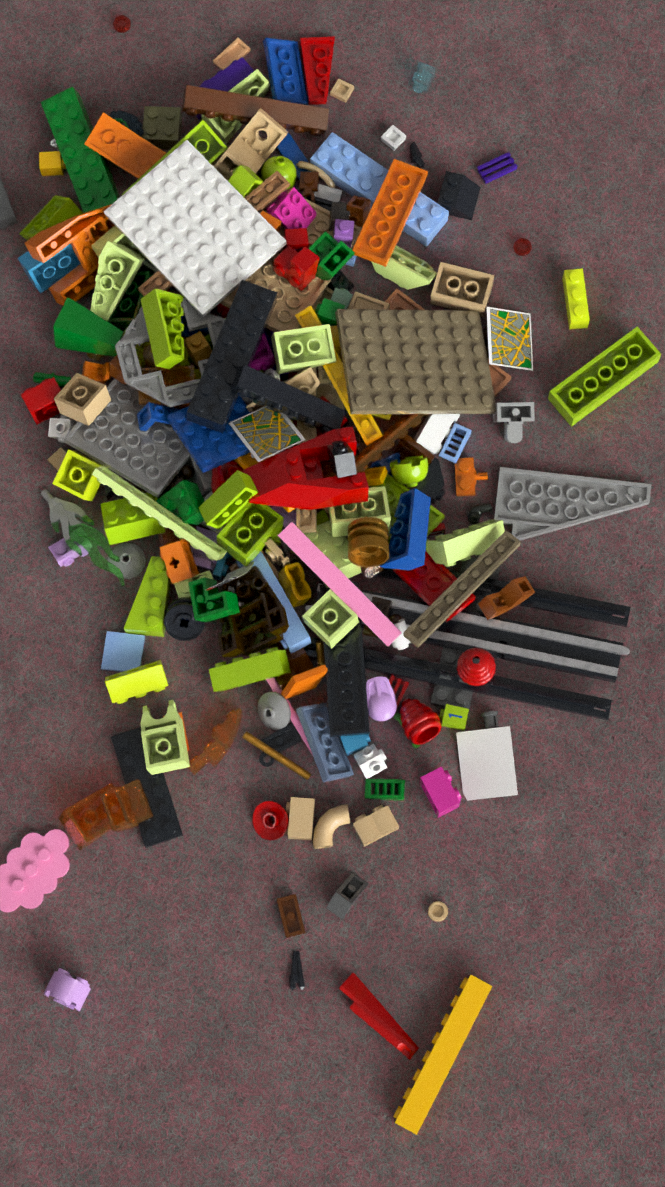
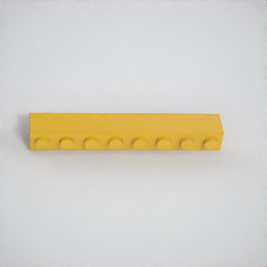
[393,975,492,1135]

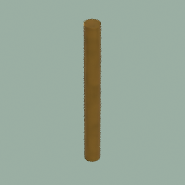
[242,731,311,780]

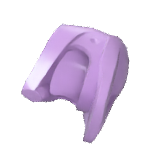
[366,677,397,721]

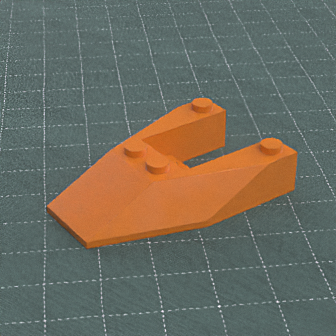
[25,204,115,305]

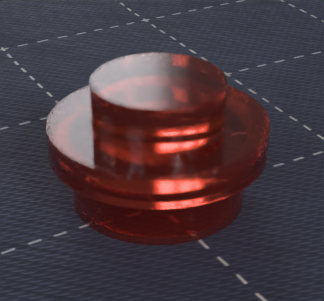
[113,15,131,33]
[513,238,532,256]

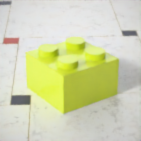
[52,449,107,501]

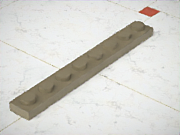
[403,530,521,648]

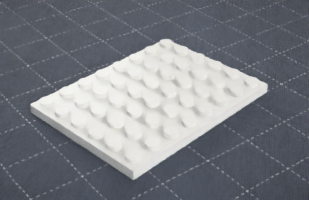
[104,140,287,317]

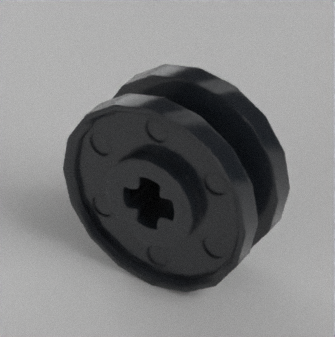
[164,597,205,641]

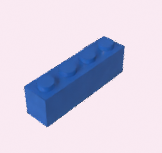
[380,488,431,570]

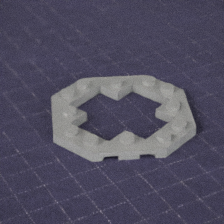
[115,298,225,407]

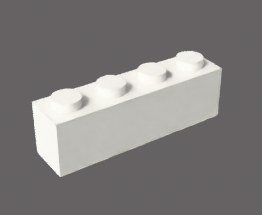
[414,414,460,455]

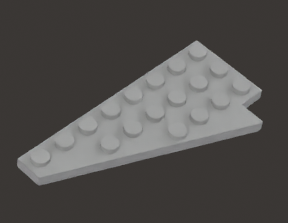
[494,467,651,541]

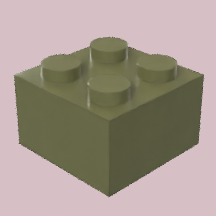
[142,106,182,149]

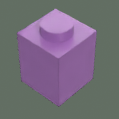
[333,219,354,248]

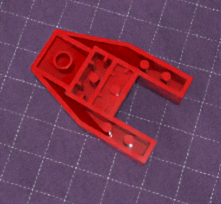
[243,427,369,510]

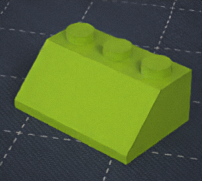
[19,195,83,241]

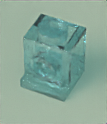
[412,62,435,94]

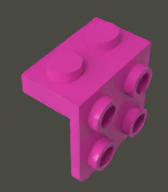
[266,187,317,229]

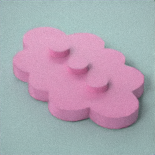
[0,829,70,913]

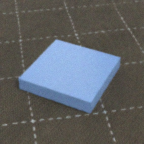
[101,631,145,672]

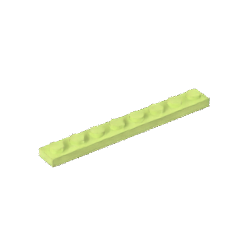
[92,465,227,561]

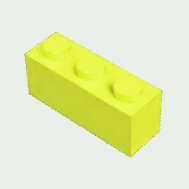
[562,268,590,330]
[105,660,168,704]

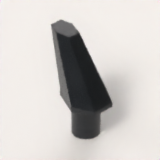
[410,142,425,168]

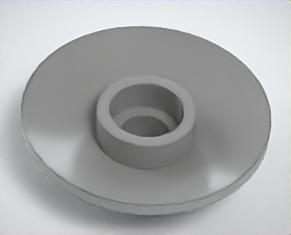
[108,542,146,579]
[258,692,291,730]

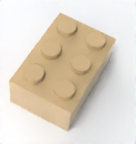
[430,262,494,317]

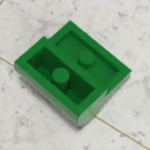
[309,231,355,280]

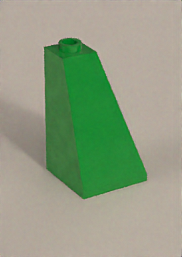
[53,297,124,357]

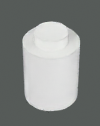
[392,619,411,650]

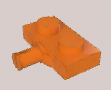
[455,457,488,496]

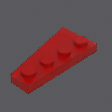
[299,36,335,105]

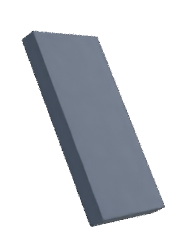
[296,703,354,782]

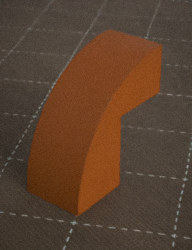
[478,576,535,620]

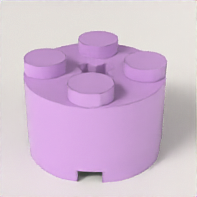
[43,968,91,1012]

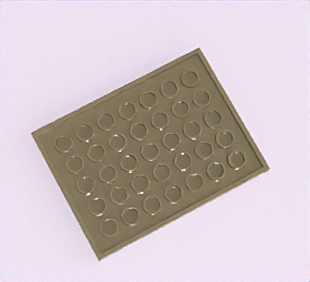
[335,309,496,414]

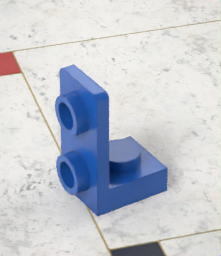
[137,402,180,431]

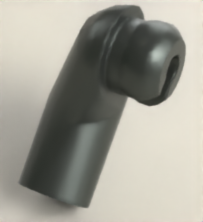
[468,502,492,524]

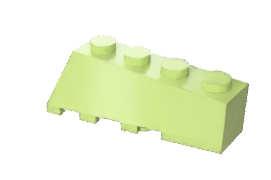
[426,520,505,567]

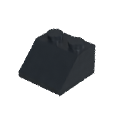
[437,171,481,220]

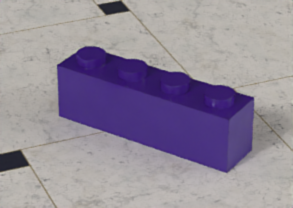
[195,57,254,120]

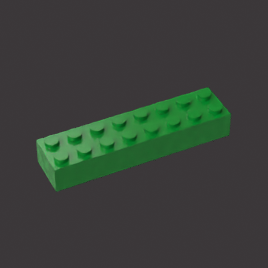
[41,87,120,213]

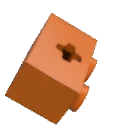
[159,539,199,584]

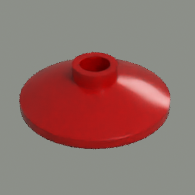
[252,801,288,841]

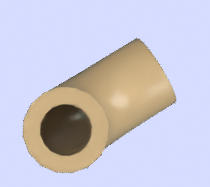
[313,804,350,849]

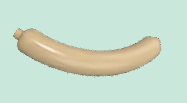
[296,161,335,188]

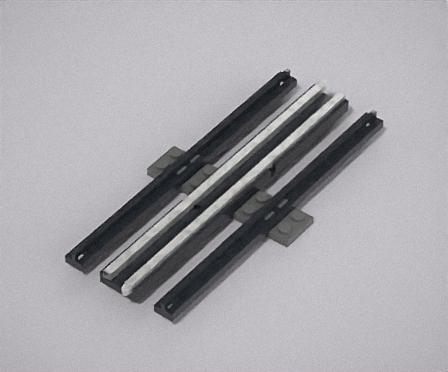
[304,558,631,720]

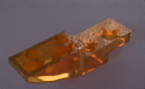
[188,708,243,776]

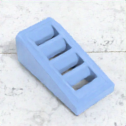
[439,423,472,464]

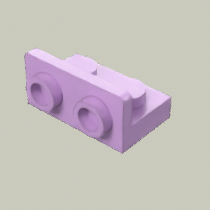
[48,528,93,567]

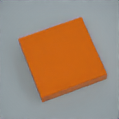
[281,665,328,699]

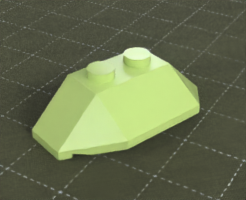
[371,245,437,290]

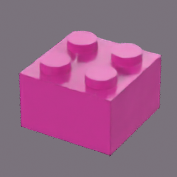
[420,767,462,818]

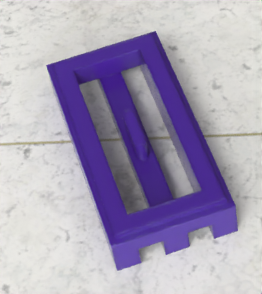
[477,152,518,184]

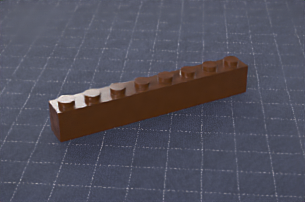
[182,85,329,136]

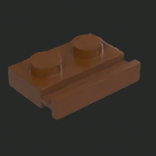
[393,433,435,467]

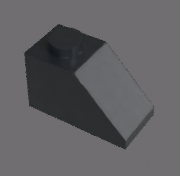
[416,457,446,504]

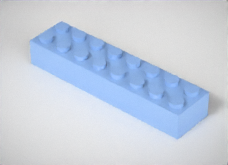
[310,132,449,247]

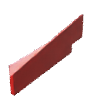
[339,973,419,1060]

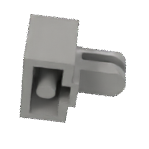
[493,402,535,443]

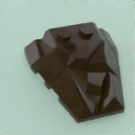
[218,566,289,657]

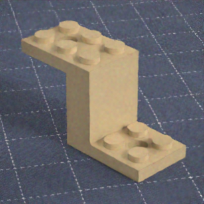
[213,108,288,180]

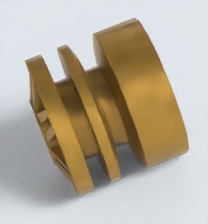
[348,517,389,567]

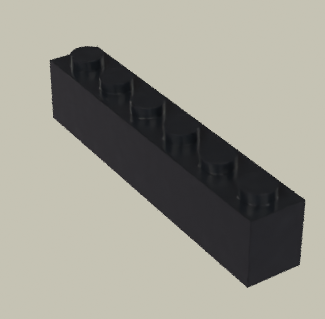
[231,365,346,434]

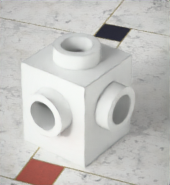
[48,416,77,443]
[353,744,387,779]

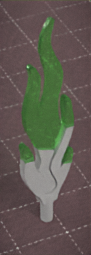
[41,489,125,586]

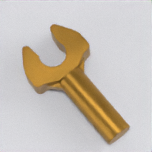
[316,640,326,677]

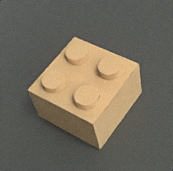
[54,373,111,426]

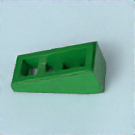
[365,779,405,801]

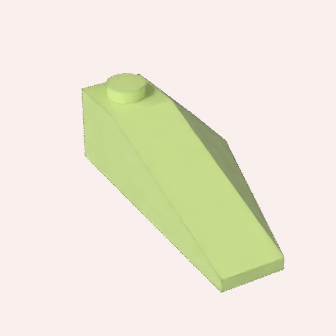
[90,240,145,322]

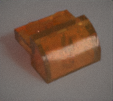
[100,779,153,832]

